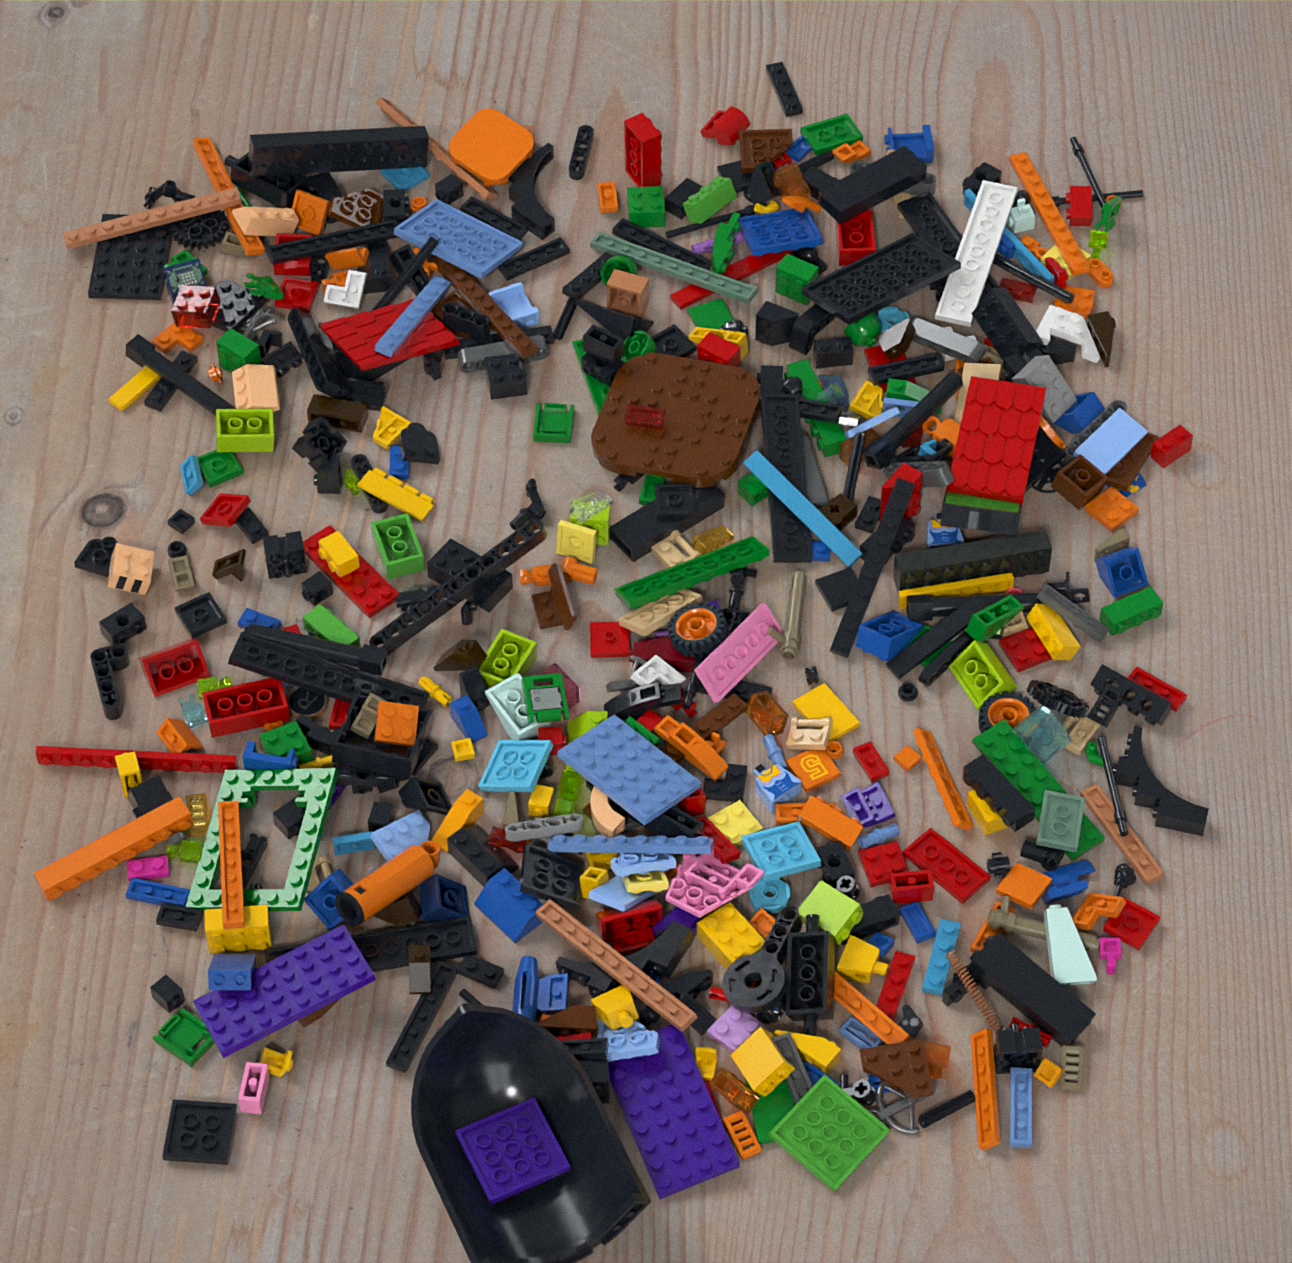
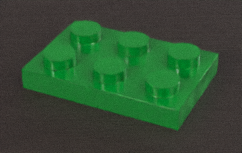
[800,114,863,155]

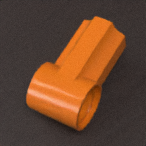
[560,557,598,585]

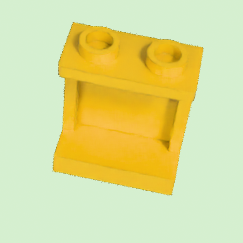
[730,1026,795,1097]

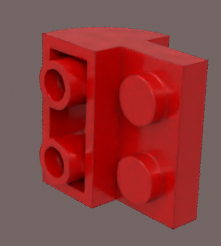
[700,106,750,146]

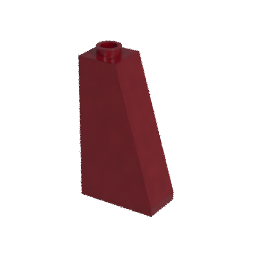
[629,636,704,672]

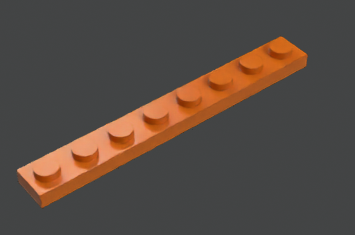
[218,800,245,930]

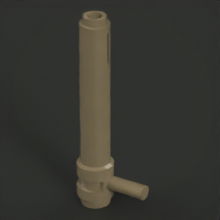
[767,571,807,661]
[987,896,1100,952]

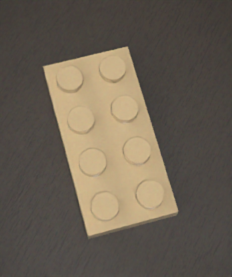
[618,588,703,636]

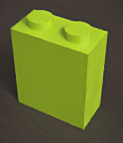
[798,880,864,945]

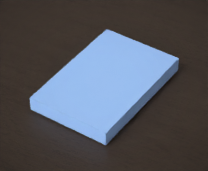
[843,407,900,439]
[589,876,655,912]

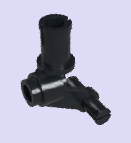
[144,180,195,209]
[509,478,546,531]
[727,567,758,610]

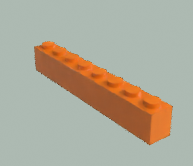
[33,796,194,901]

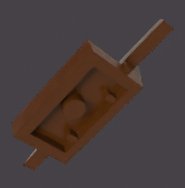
[532,563,576,630]

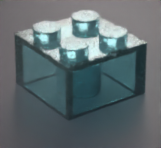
[1011,705,1073,765]

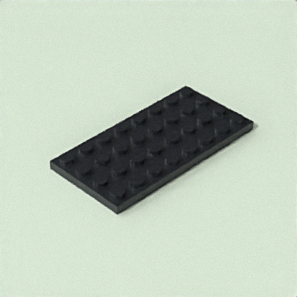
[801,233,961,325]

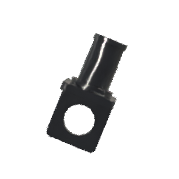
[1047,572,1090,603]

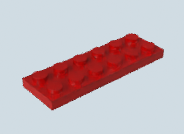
[303,525,399,619]

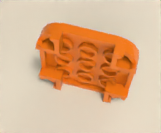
[449,109,534,187]

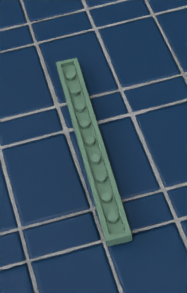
[590,231,757,304]

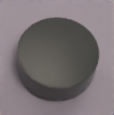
[166,831,187,848]

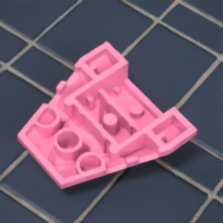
[665,846,764,918]

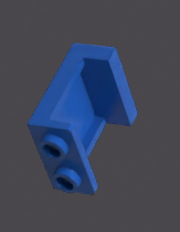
[884,125,934,163]
[242,741,298,770]
[208,954,257,990]

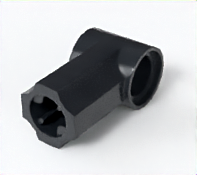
[1020,840,1065,871]

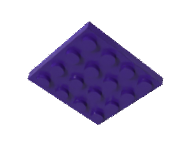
[455,1097,571,1205]

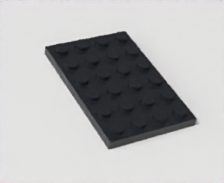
[88,214,172,300]

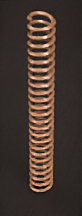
[945,950,1004,1034]

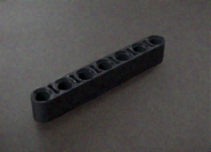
[288,308,341,397]

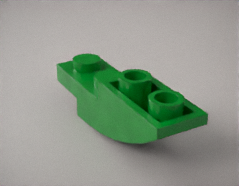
[712,212,742,275]

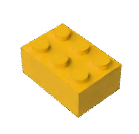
[697,902,765,970]
[205,905,272,954]

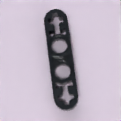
[569,125,594,180]
[351,454,388,513]
[918,631,974,687]

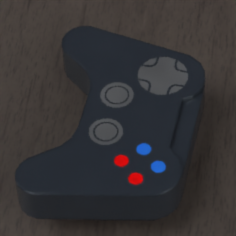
[898,1005,923,1041]

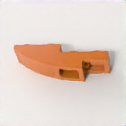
[654,715,728,781]

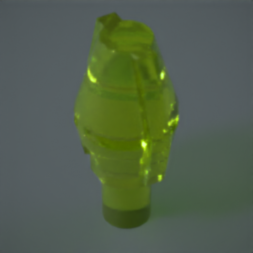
[344,469,359,496]

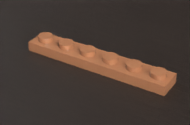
[1080,784,1164,885]

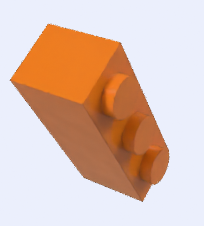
[797,795,863,852]

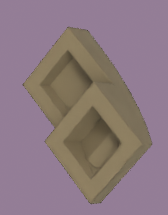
[168,555,195,592]
[350,693,388,739]

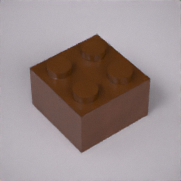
[1051,454,1109,510]

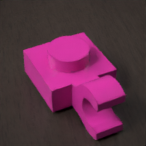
[1099,938,1122,974]

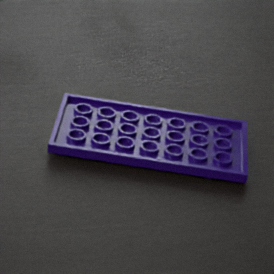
[193,924,376,1058]
[608,1025,740,1200]

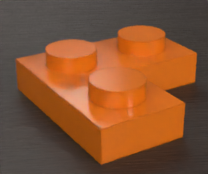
[151,320,204,354]
[1072,892,1126,931]

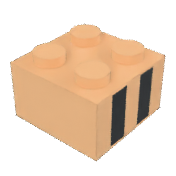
[107,543,154,595]

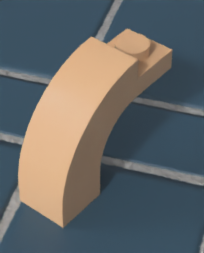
[590,786,625,837]

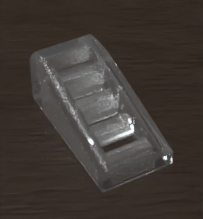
[570,490,613,523]

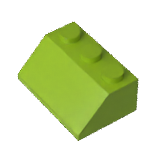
[948,640,1017,710]
[566,711,608,774]

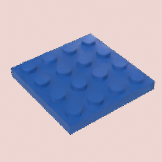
[739,208,823,256]

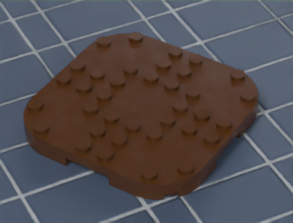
[591,352,761,488]

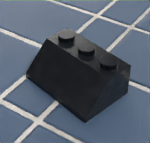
[447,827,519,887]

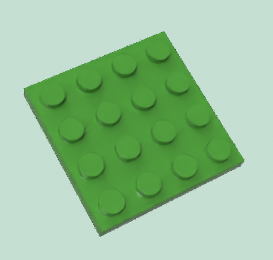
[768,1074,890,1193]

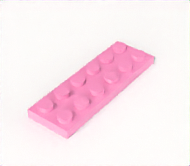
[694,603,784,703]

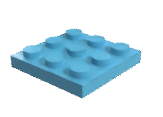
[478,740,553,792]
[741,821,821,882]

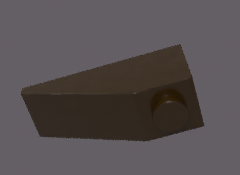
[1086,311,1116,368]
[433,640,487,671]

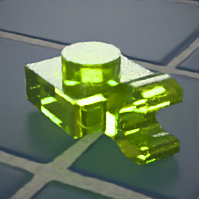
[1088,230,1109,259]
[197,677,232,700]
[166,840,203,863]

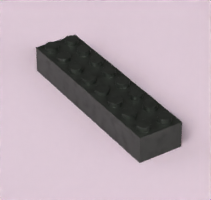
[893,530,1052,592]

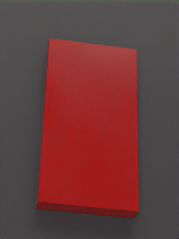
[902,828,991,904]

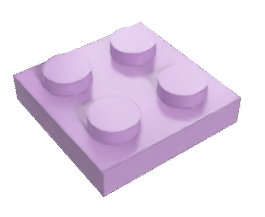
[707,1006,767,1053]

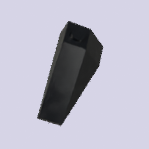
[357,241,392,294]
[575,300,654,341]

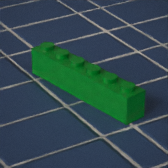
[784,359,847,457]

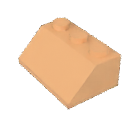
[232,207,299,236]
[232,364,280,413]

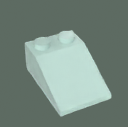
[485,673,551,740]

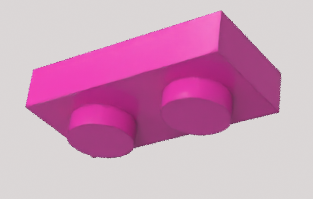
[126,855,170,882]

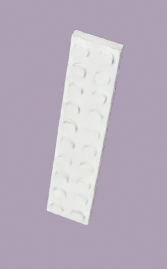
[935,180,1018,327]

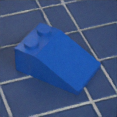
[855,610,925,661]

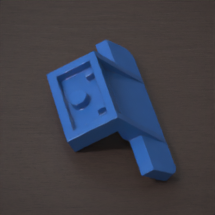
[1041,860,1095,905]

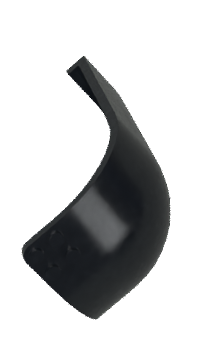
[411,1003,651,1263]

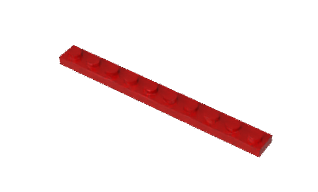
[35,746,238,774]

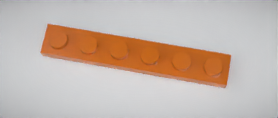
[913,727,973,831]
[970,1028,1001,1151]

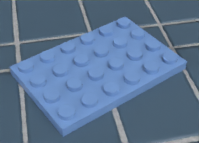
[394,199,524,278]
[557,715,701,825]

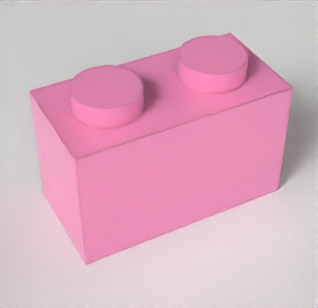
[238,1062,270,1114]

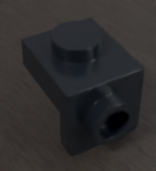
[256,329,283,358]
[423,350,441,381]

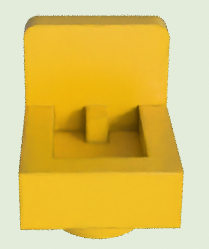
[695,1046,719,1082]
[259,1048,293,1077]

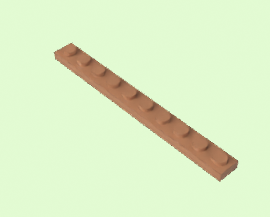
[376,97,499,201]
[63,187,242,250]
[535,899,697,1032]

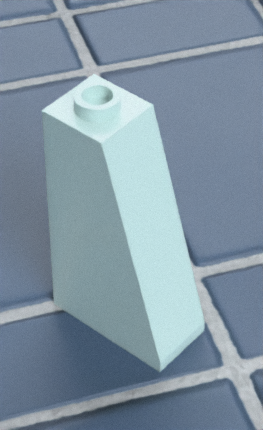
[1044,905,1097,986]

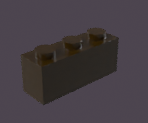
[307,394,368,433]

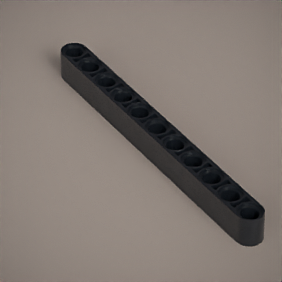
[369,519,547,656]

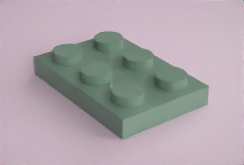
[1036,790,1085,852]

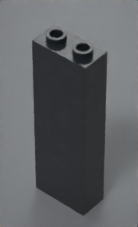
[818,146,927,224]
[610,486,725,562]
[968,932,1096,1047]

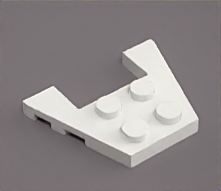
[1036,305,1100,363]

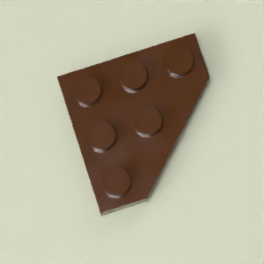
[739,129,793,173]
[328,188,383,228]
[859,1039,933,1099]

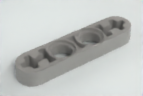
[505,813,584,842]

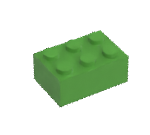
[371,513,425,580]

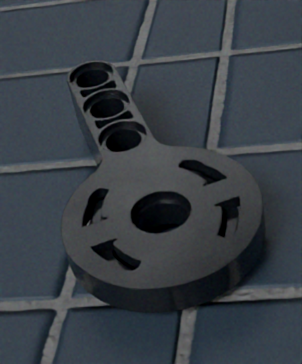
[722,906,802,1013]

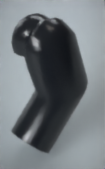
[461,600,477,625]

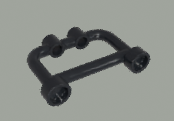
[884,438,954,468]

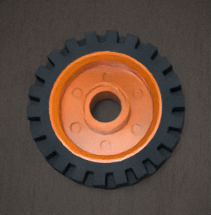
[668,602,728,658]
[978,691,1038,744]

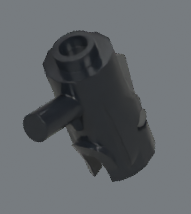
[395,586,438,612]

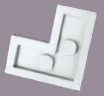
[323,270,367,310]
[631,655,686,686]

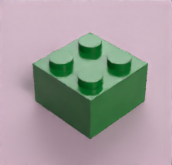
[627,186,665,228]
[775,254,819,306]
[216,328,261,373]
[259,721,313,769]

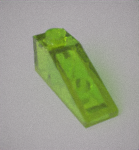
[553,770,582,817]

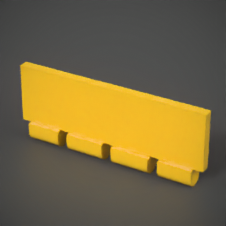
[357,467,434,522]

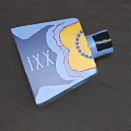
[927,513,964,549]
[753,764,802,813]

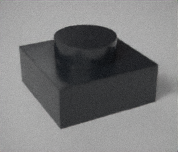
[167,509,195,534]

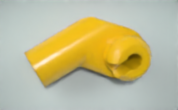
[754,200,779,214]

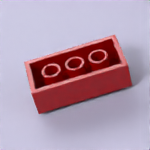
[624,113,662,187]
[202,678,290,738]

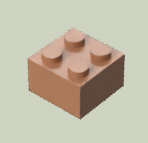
[607,269,649,318]

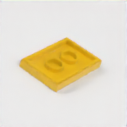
[792,683,860,744]

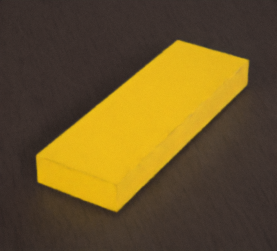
[108,367,161,412]

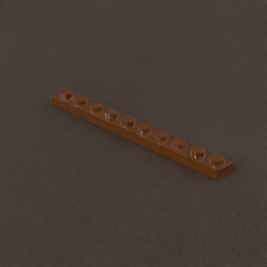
[430,256,538,359]
[583,693,748,820]

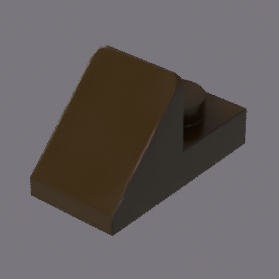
[212,549,246,582]

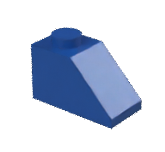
[450,695,487,743]

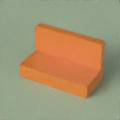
[325,247,369,271]
[156,718,203,753]

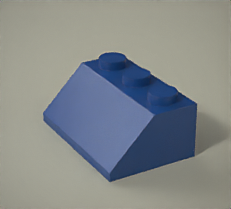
[474,868,543,943]

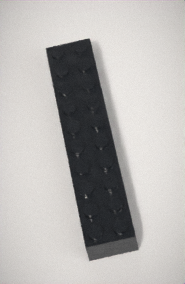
[248,126,429,177]

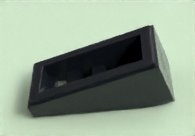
[1087,684,1126,728]

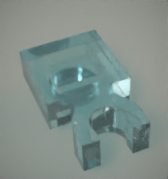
[179,694,208,728]

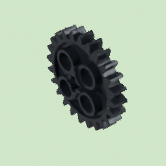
[170,210,229,250]
[1026,680,1089,719]

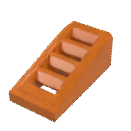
[723,1110,762,1160]

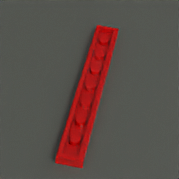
[670,250,793,310]

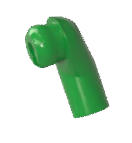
[1085,742,1104,768]

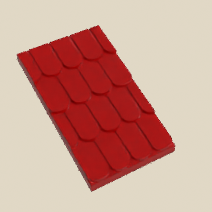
[320,299,460,381]
[947,376,1046,504]

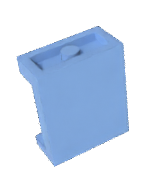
[488,282,539,329]

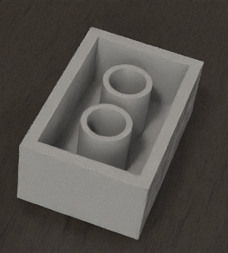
[1012,355,1077,423]

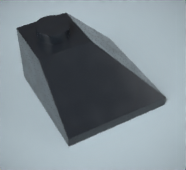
[747,161,785,206]
[398,776,452,816]

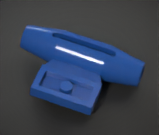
[512,956,569,1022]

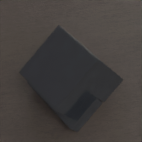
[128,775,173,819]

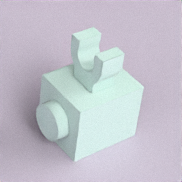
[1007,198,1036,233]

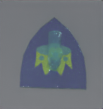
[817,375,849,413]

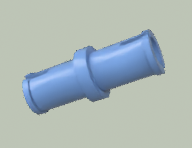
[762,734,789,770]
[857,823,899,849]

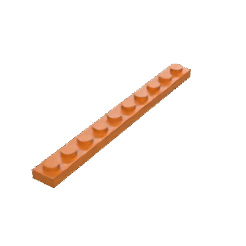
[192,137,265,256]
[1009,152,1090,276]
[749,908,911,1045]

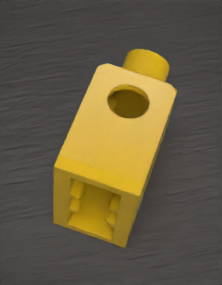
[837,935,889,983]
[590,985,639,1030]

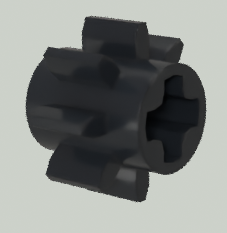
[987,852,1010,878]

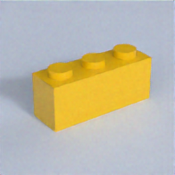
[1026,604,1081,660]

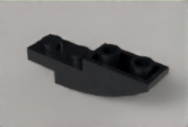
[604,682,683,720]
[296,715,339,756]
[942,964,990,1007]
[640,969,713,1027]

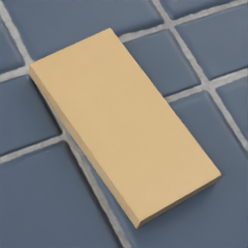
[954,363,1002,423]

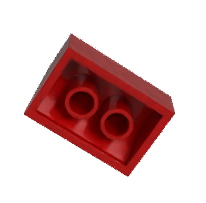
[835,210,876,266]
[879,463,923,523]
[138,638,211,697]
[595,899,662,943]

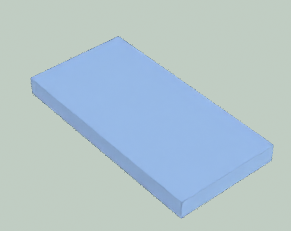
[1073,408,1148,475]

